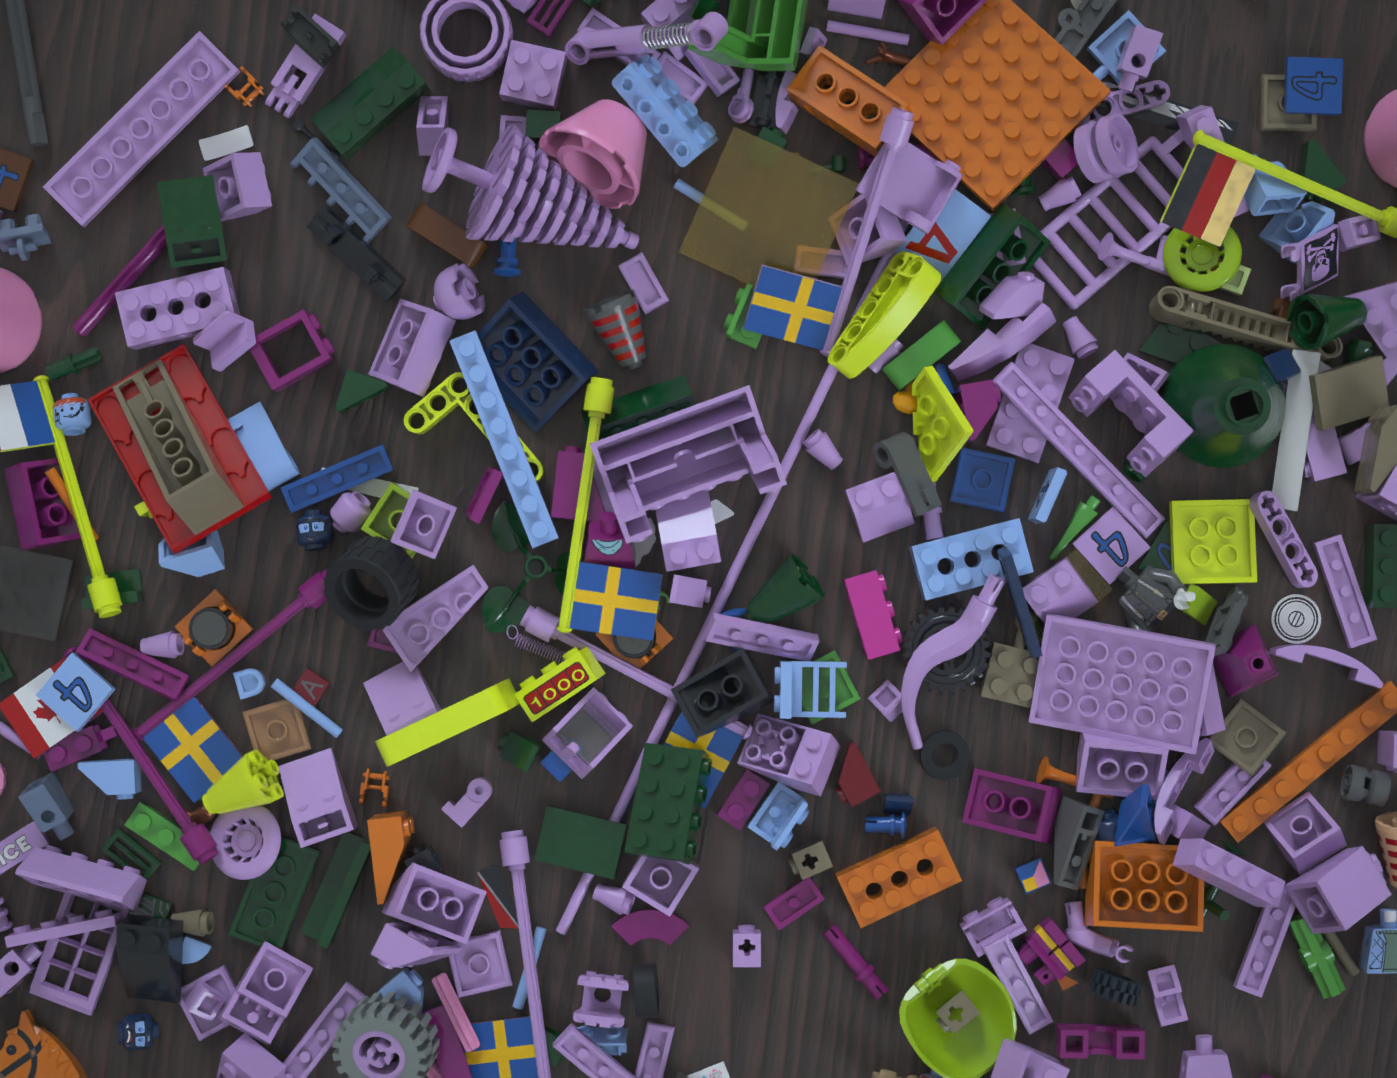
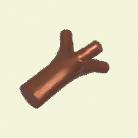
[866,42,911,67]

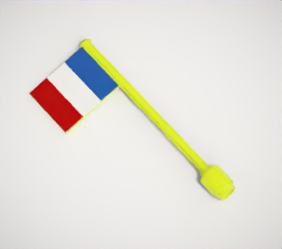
[0,375,122,618]

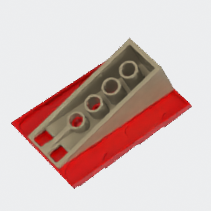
[87,343,272,554]

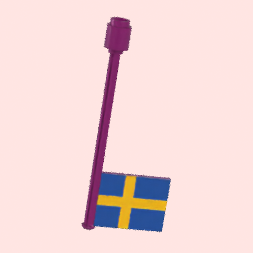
[133,569,328,803]

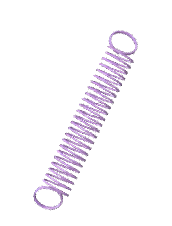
[506,625,598,663]

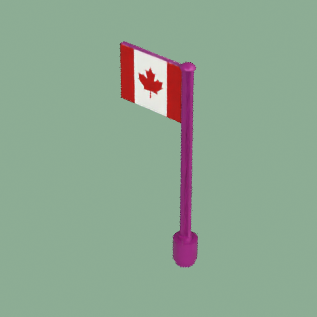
[0,647,220,865]

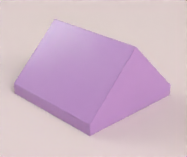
[390,489,457,559]

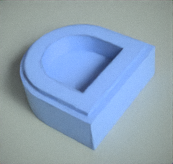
[233,668,266,700]

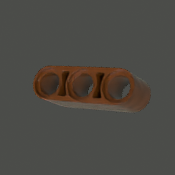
[406,203,488,269]

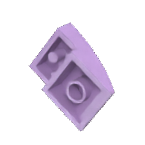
[218,941,313,1045]

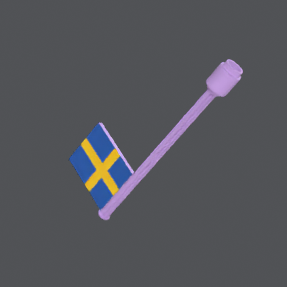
[743,107,914,357]
[520,605,752,808]
[463,830,551,1078]

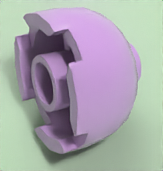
[433,263,485,320]

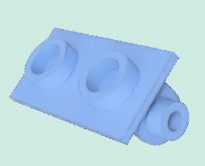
[577,1026,627,1056]

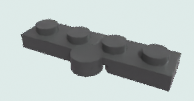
[1055,0,1118,58]

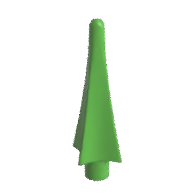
[1049,495,1100,561]

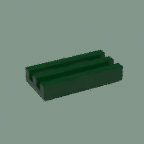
[101,828,163,881]

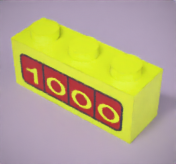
[514,646,606,722]

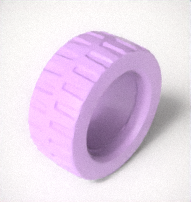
[419,0,513,82]

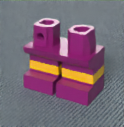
[1017,916,1086,986]

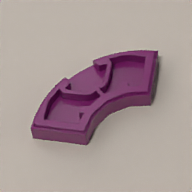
[611,909,689,946]

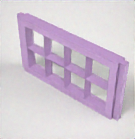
[29,893,129,1016]

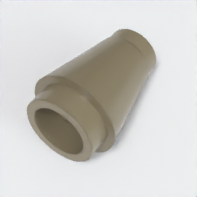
[171,909,214,937]

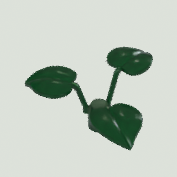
[482,501,583,633]

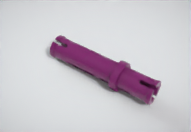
[822,924,889,1000]

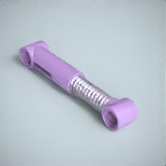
[565,12,728,65]

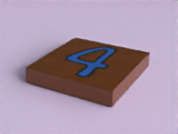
[0,148,34,212]

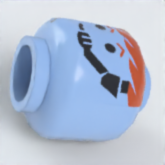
[53,393,92,436]

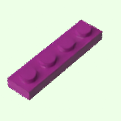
[76,628,190,702]

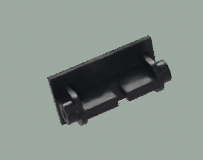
[748,71,784,130]

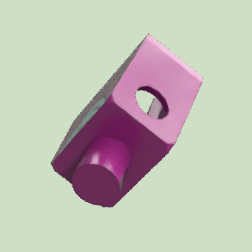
[583,512,636,570]

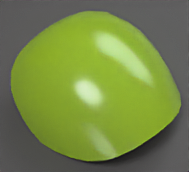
[899,959,1017,1078]

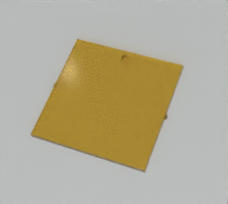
[679,126,859,287]

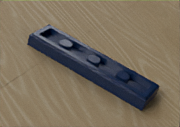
[997,547,1043,659]

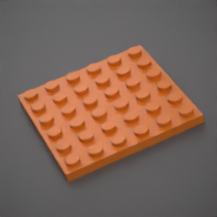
[885,0,1111,211]

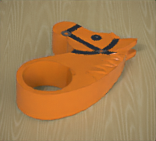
[0,1009,88,1078]

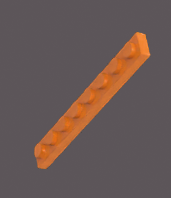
[1219,681,1397,843]

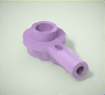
[728,69,754,124]

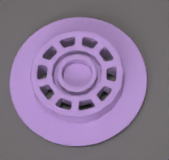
[210,805,281,880]

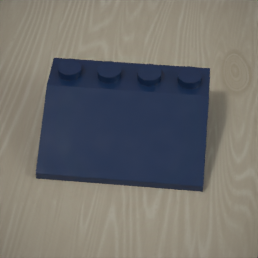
[478,292,599,433]

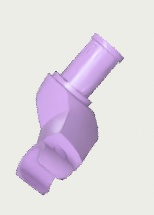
[1064,901,1133,963]

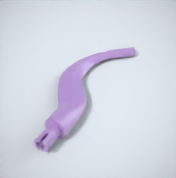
[901,573,1006,750]

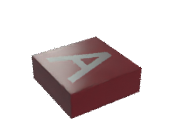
[292,668,331,706]

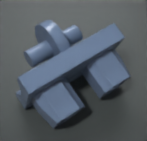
[0,214,52,261]

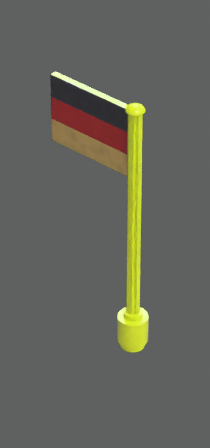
[1160,130,1397,247]

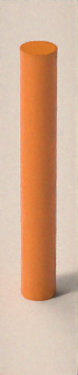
[45,467,99,541]

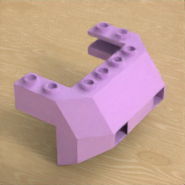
[590,385,787,544]

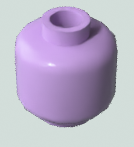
[330,491,372,533]

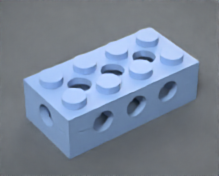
[909,518,1034,600]

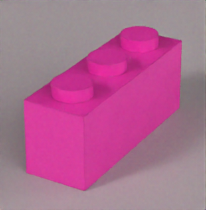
[843,570,903,660]

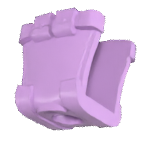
[573,971,629,1028]

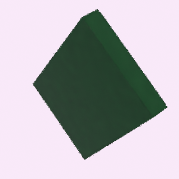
[534,806,628,880]

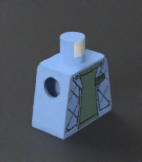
[1359,909,1397,974]

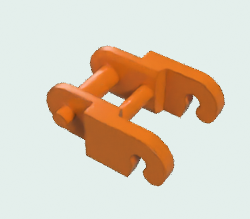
[224,66,264,107]
[359,768,390,807]

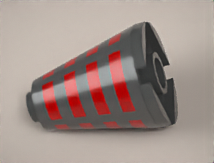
[583,289,647,370]

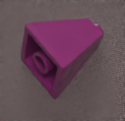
[1213,624,1279,698]

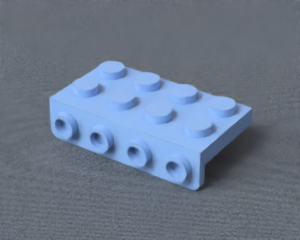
[612,54,718,167]

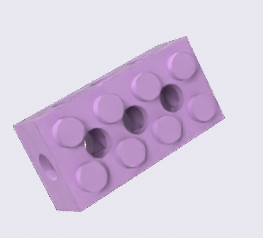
[115,267,241,350]

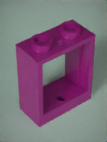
[250,309,335,392]

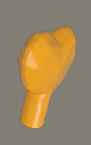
[892,381,917,414]

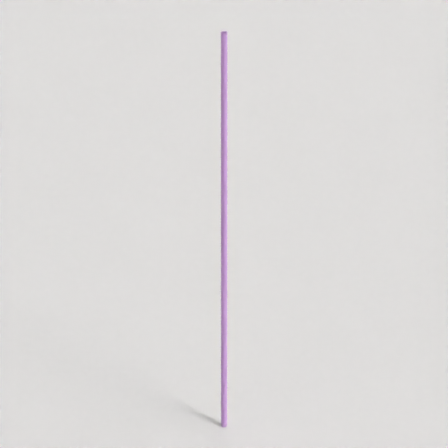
[556,218,909,935]

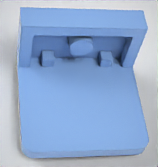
[747,782,809,851]

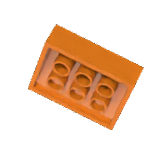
[1084,841,1204,932]

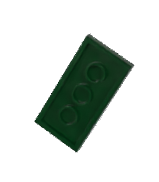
[228,835,321,950]

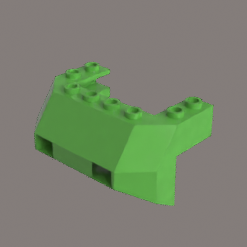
[688,0,808,71]

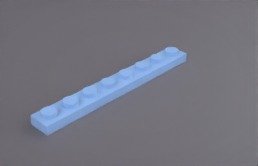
[450,331,559,548]

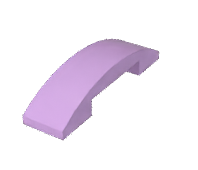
[1269,644,1383,689]
[1154,738,1215,845]

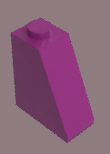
[551,446,605,522]

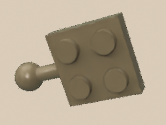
[978,611,1039,708]

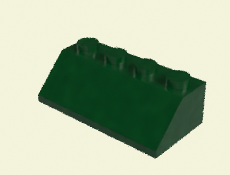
[310,47,430,160]
[934,203,1051,330]

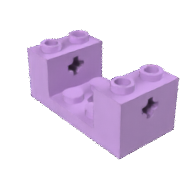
[1068,350,1194,477]

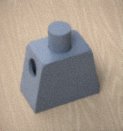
[18,771,74,840]

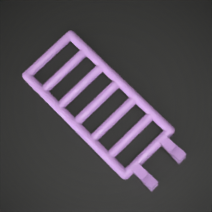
[1033,129,1184,310]

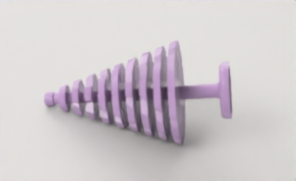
[422,124,639,249]

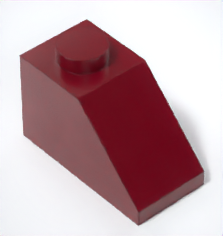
[836,741,881,807]

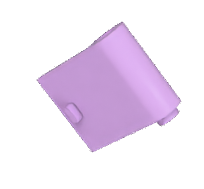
[856,142,963,234]

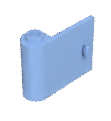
[228,402,300,491]

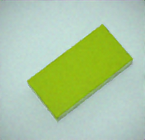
[1180,584,1218,626]

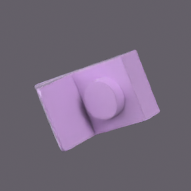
[1337,215,1382,252]

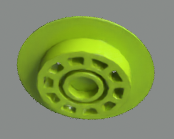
[1163,227,1242,292]

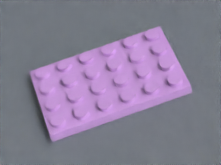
[1029,614,1216,755]

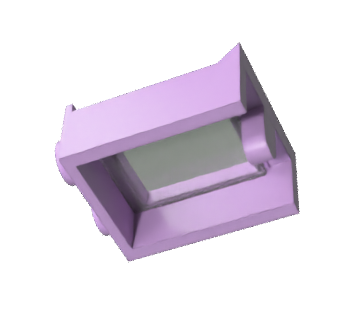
[542,687,633,779]

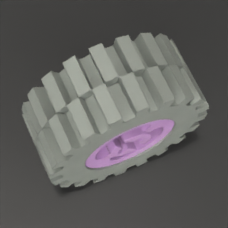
[332,992,440,1078]

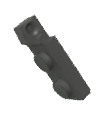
[1205,586,1249,656]

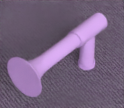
[1098,233,1170,277]

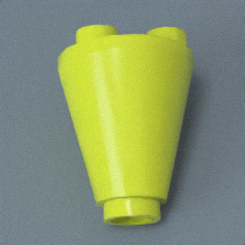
[202,749,284,814]

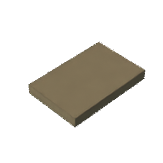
[1309,355,1389,430]

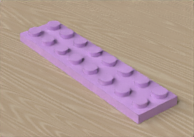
[43,31,240,227]

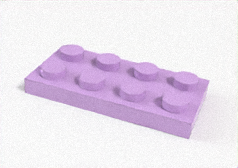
[985,343,1075,463]

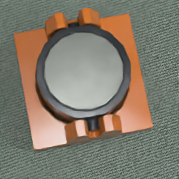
[175,589,254,667]
[595,619,673,668]

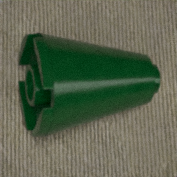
[1286,294,1367,350]
[747,554,825,624]

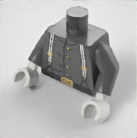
[1115,566,1196,632]

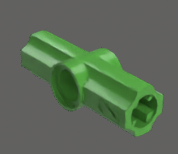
[1289,914,1346,999]

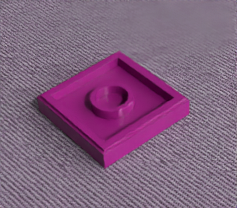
[465,467,503,524]

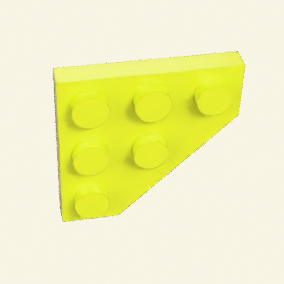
[912,366,974,482]

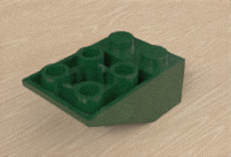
[157,175,227,268]

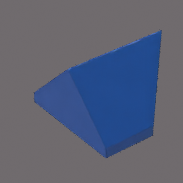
[1114,784,1157,847]

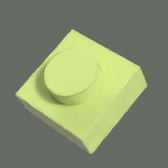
[1219,265,1251,296]

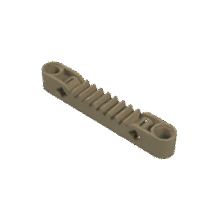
[1149,286,1343,365]

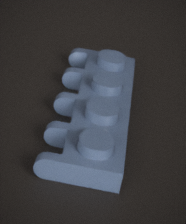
[290,137,392,243]

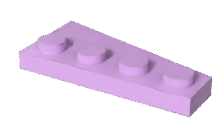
[382,565,489,672]

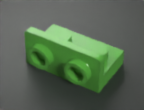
[723,283,762,350]

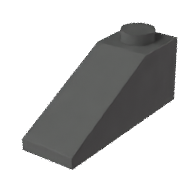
[1054,796,1105,890]

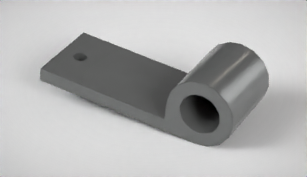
[873,432,942,517]

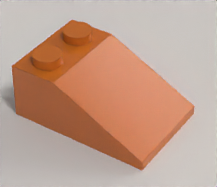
[367,810,415,905]

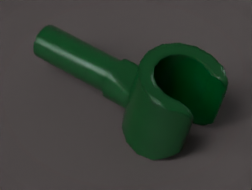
[808,155,847,175]

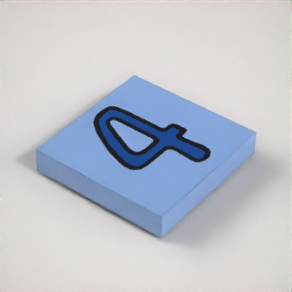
[1028,467,1067,524]
[36,653,115,731]

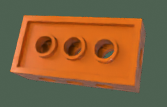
[786,45,911,157]
[835,827,962,928]

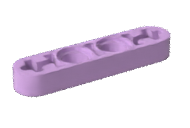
[1081,80,1170,124]
[1250,491,1318,588]

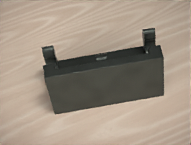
[281,4,342,69]

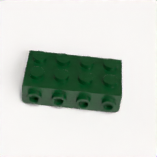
[624,743,712,865]

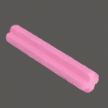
[432,973,480,1052]

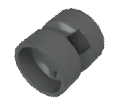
[1340,764,1391,808]

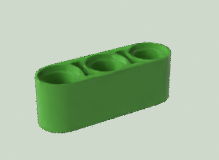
[882,320,962,391]

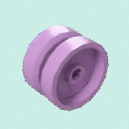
[1074,113,1139,183]

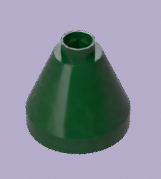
[1159,344,1286,468]

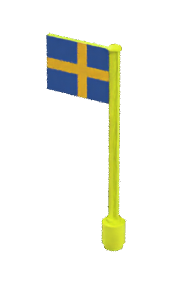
[556,377,663,641]

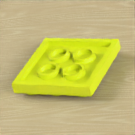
[1169,499,1257,584]

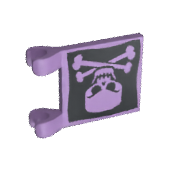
[1281,224,1339,302]

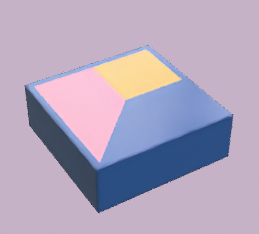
[1014,857,1052,894]

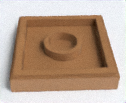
[242,699,312,761]

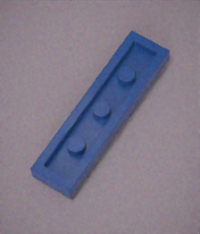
[280,444,394,513]

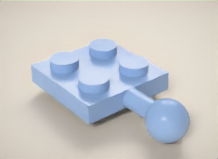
[1086,10,1166,85]

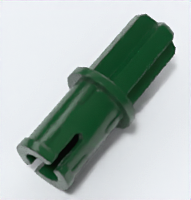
[45,347,102,381]

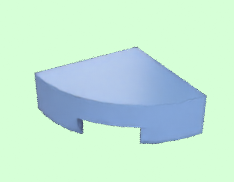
[182,935,213,964]

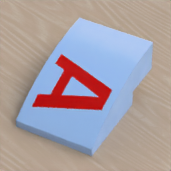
[895,189,991,284]

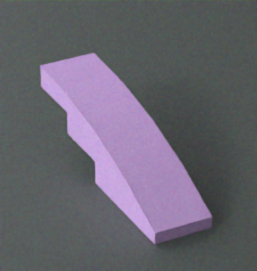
[948,303,1056,382]

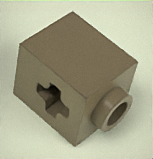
[788,838,833,880]
[936,991,980,1034]

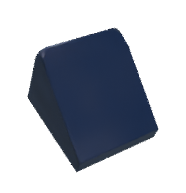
[1263,349,1301,382]
[883,793,914,816]

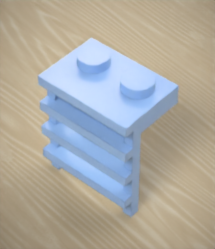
[774,661,847,719]

